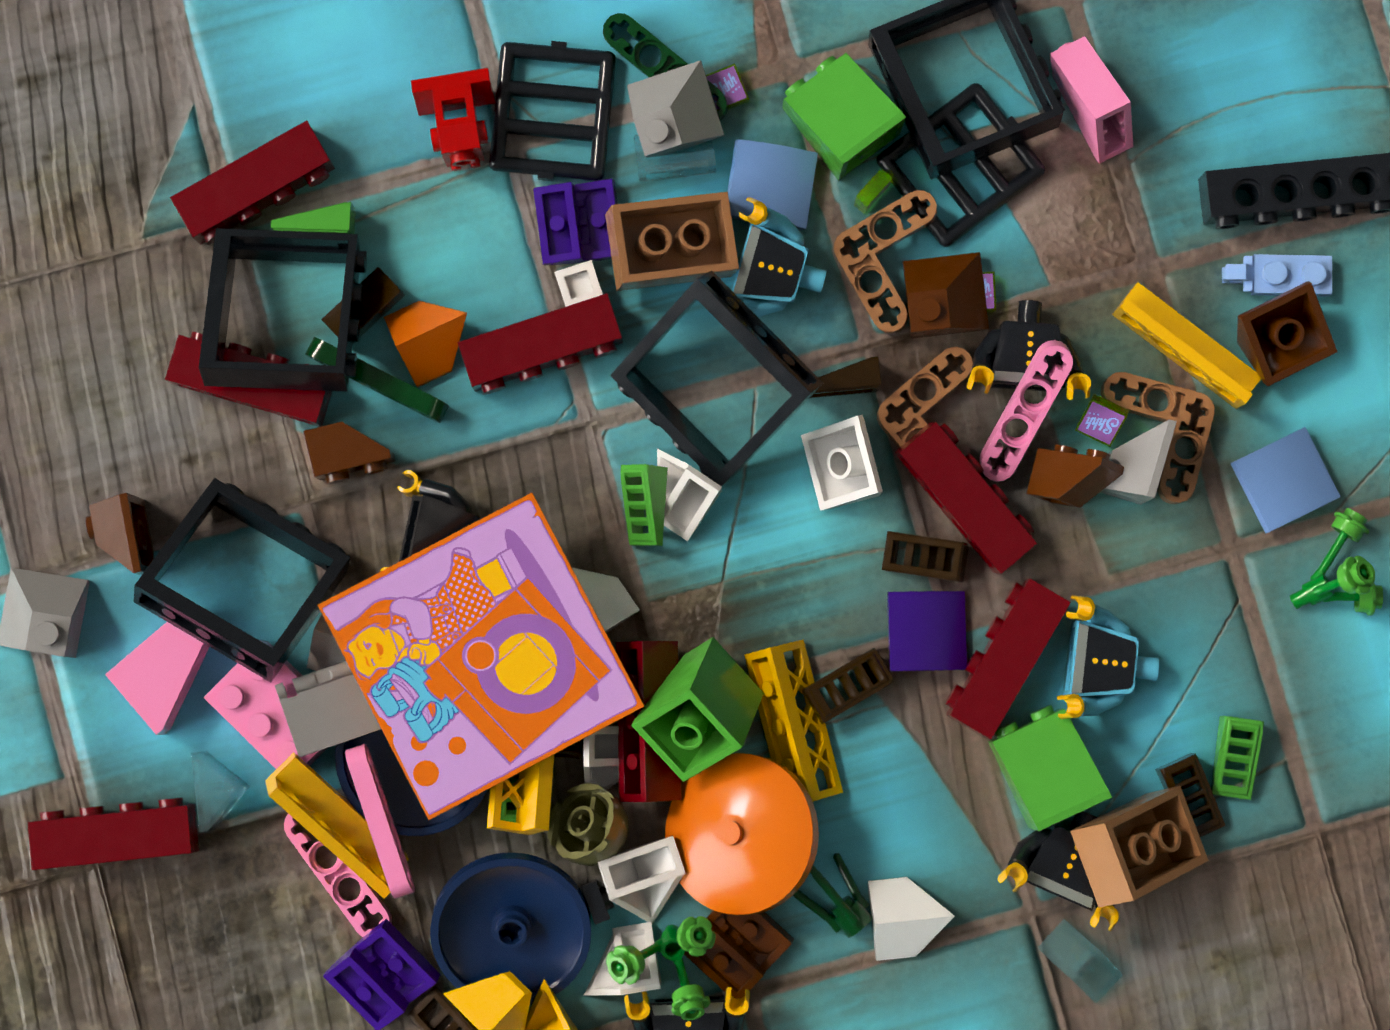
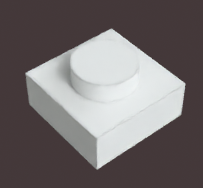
[554,260,603,306]

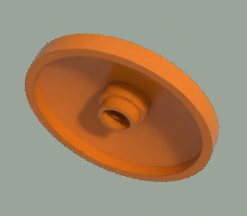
[665,753,819,915]

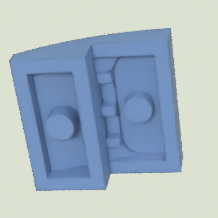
[727,139,818,231]
[1230,427,1341,534]

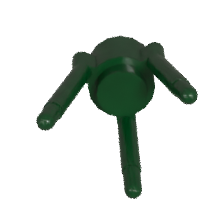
[793,853,872,938]

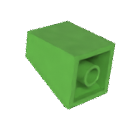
[782,53,906,181]
[631,637,764,782]
[988,705,1112,831]

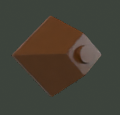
[903,252,989,339]
[86,493,155,575]

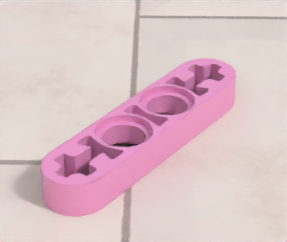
[979,340,1073,481]
[345,744,415,899]
[284,814,392,937]

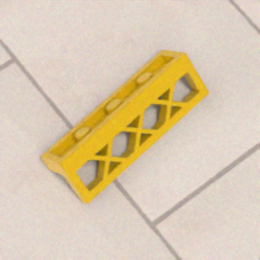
[1112,282,1261,409]
[744,639,843,802]
[265,752,409,899]
[487,755,554,835]

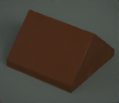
[1237,281,1338,386]

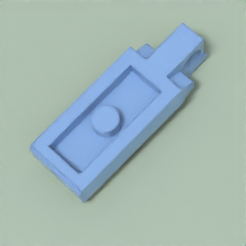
[1222,254,1332,297]

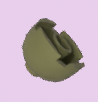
[548,783,629,866]

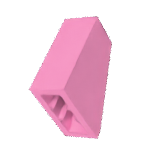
[1050,36,1133,164]
[105,622,209,735]

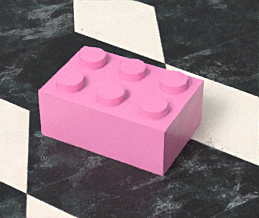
[203,640,327,769]

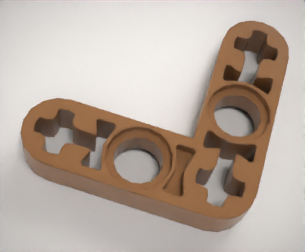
[834,190,938,334]
[877,347,973,448]
[1101,372,1215,504]

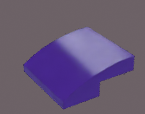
[533,178,618,265]
[887,591,967,672]
[323,919,441,1030]

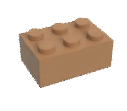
[605,191,739,291]
[1070,786,1209,908]

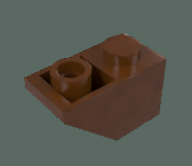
[303,421,396,484]
[1026,444,1124,508]

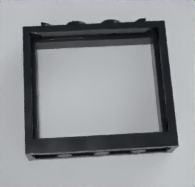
[868,0,1065,179]
[199,228,367,392]
[610,270,824,486]
[133,478,350,682]

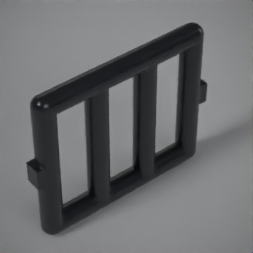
[489,41,616,181]
[876,83,1045,247]

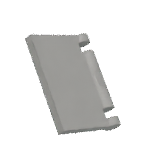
[275,661,381,758]

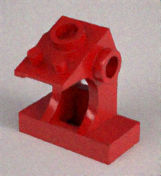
[411,68,495,171]

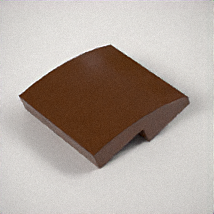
[684,910,794,999]

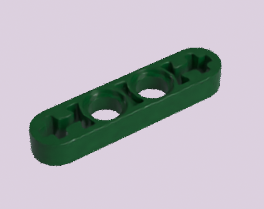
[603,13,728,121]
[305,337,449,423]

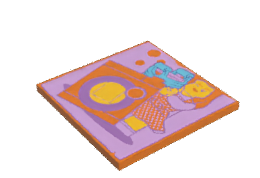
[318,493,644,820]

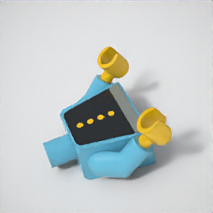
[732,197,827,318]
[1057,595,1159,719]

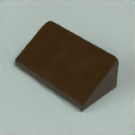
[321,267,405,344]

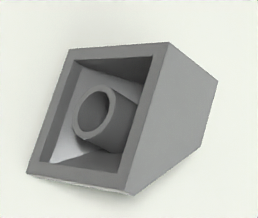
[627,60,725,160]
[1100,419,1177,505]
[0,568,90,658]

